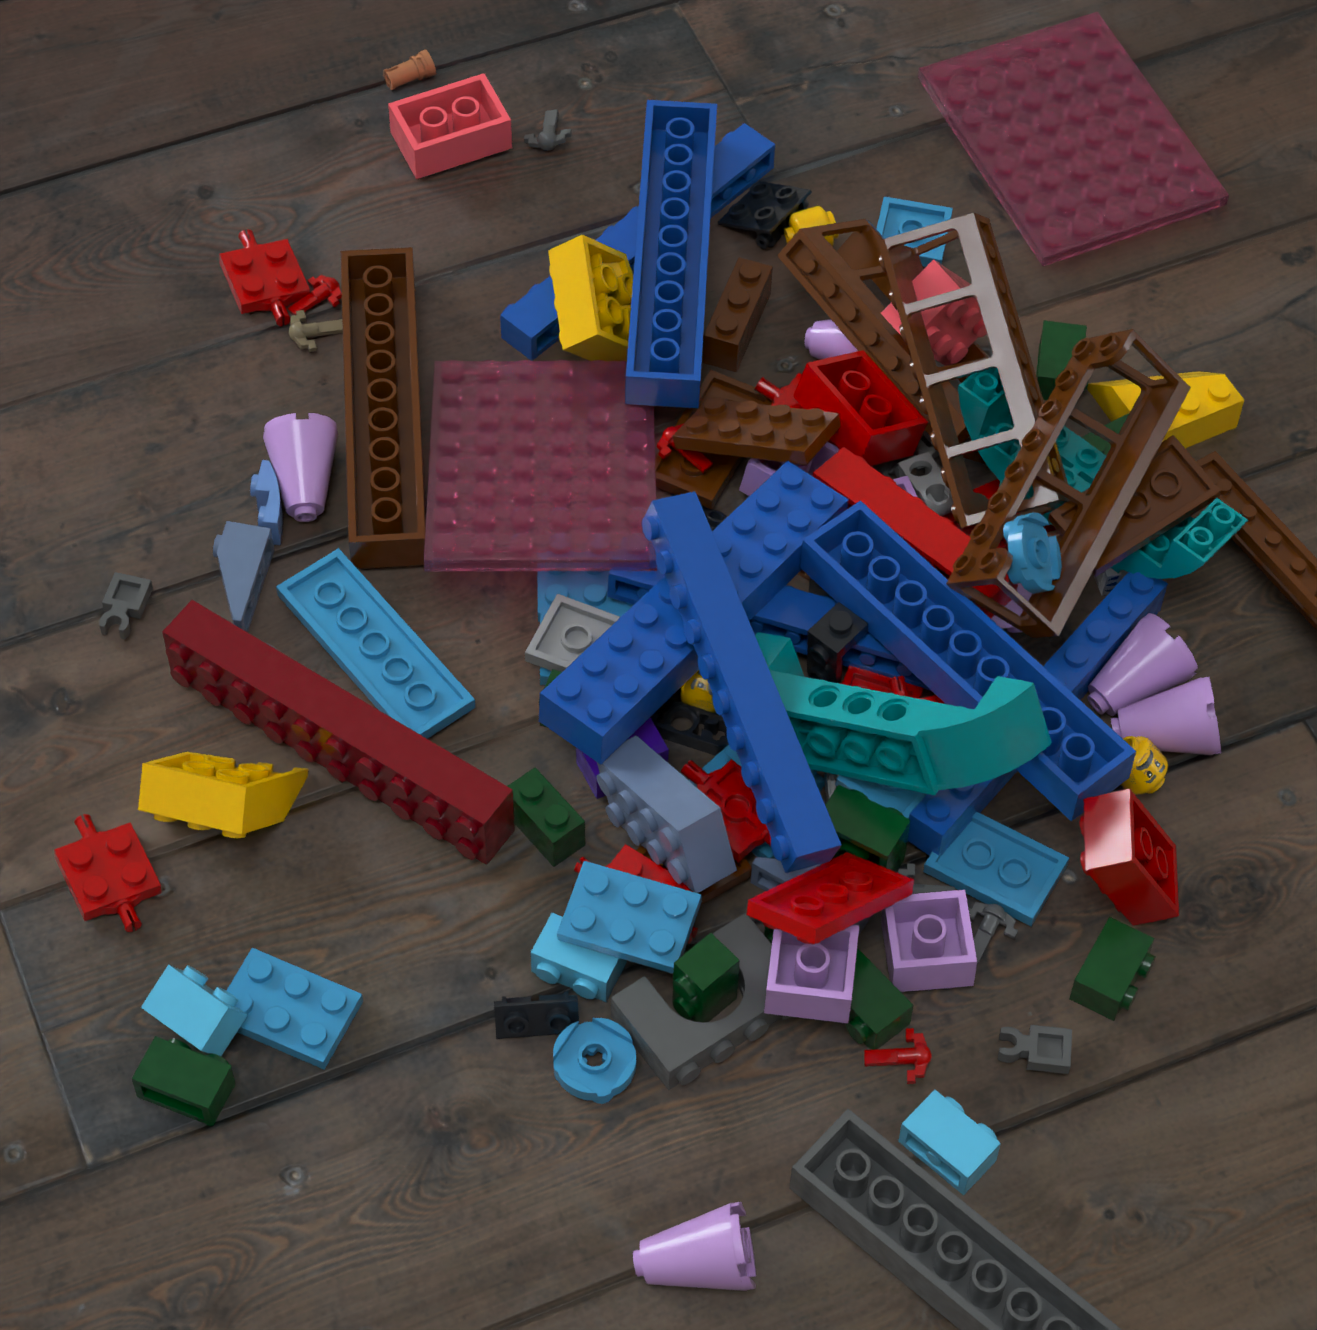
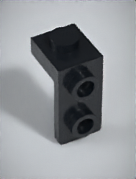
[807,602,868,683]

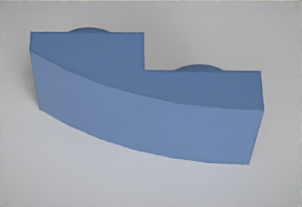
[250,460,283,545]

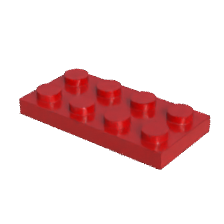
[746,852,914,944]

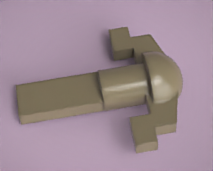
[289,310,343,352]

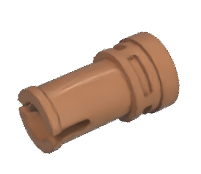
[383,50,436,90]

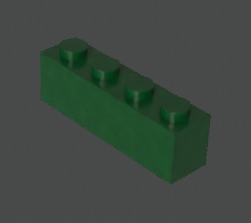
[764,926,914,1050]

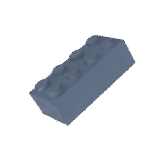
[597,736,737,893]

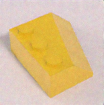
[548,235,633,368]
[1087,371,1244,449]
[138,752,309,838]

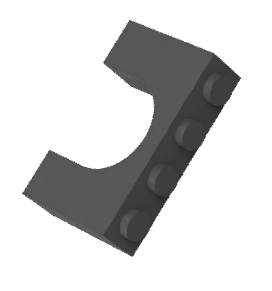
[611,913,791,1091]

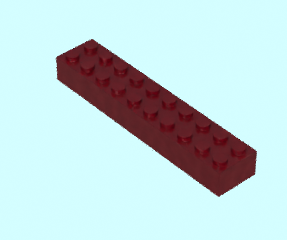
[162,600,515,865]

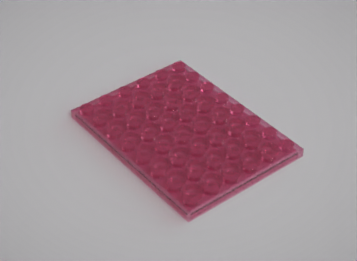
[918,12,1229,266]
[424,360,657,571]

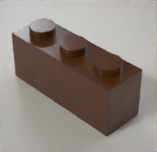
[702,257,773,372]

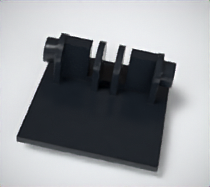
[718,181,812,249]

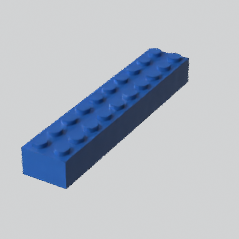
[625,100,717,408]
[539,461,849,765]
[800,500,1136,822]

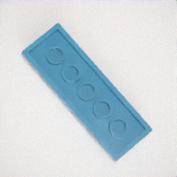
[276,548,475,739]

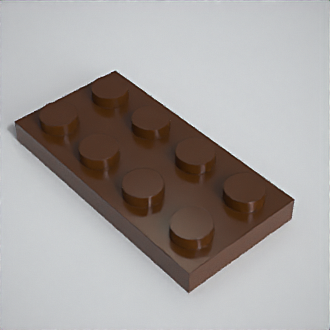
[645,369,772,509]
[673,397,841,465]
[1049,435,1221,577]

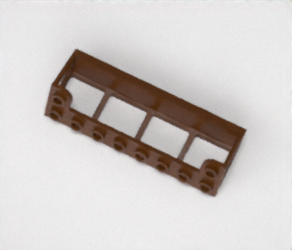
[878,213,1069,530]
[777,219,989,464]
[946,329,1191,638]
[1191,451,1317,630]

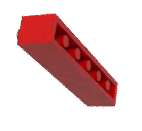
[813,447,1018,619]

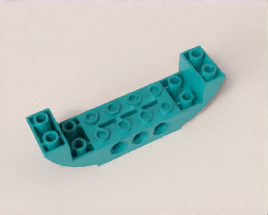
[958,368,1248,579]
[755,632,1052,795]

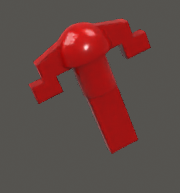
[288,275,342,316]
[656,423,713,473]
[864,1028,932,1084]

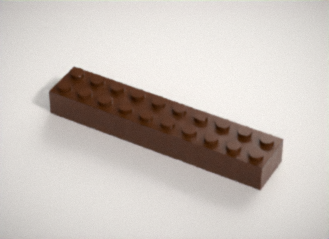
[340,247,428,569]

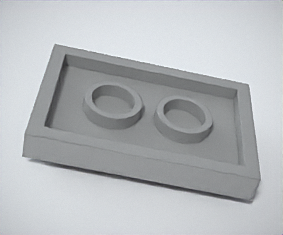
[525,594,620,672]

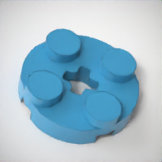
[1003,513,1062,594]
[553,1018,636,1104]

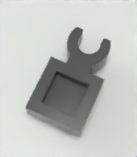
[99,572,153,639]
[998,1024,1072,1074]

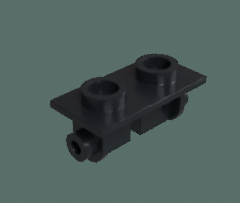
[494,991,579,1039]

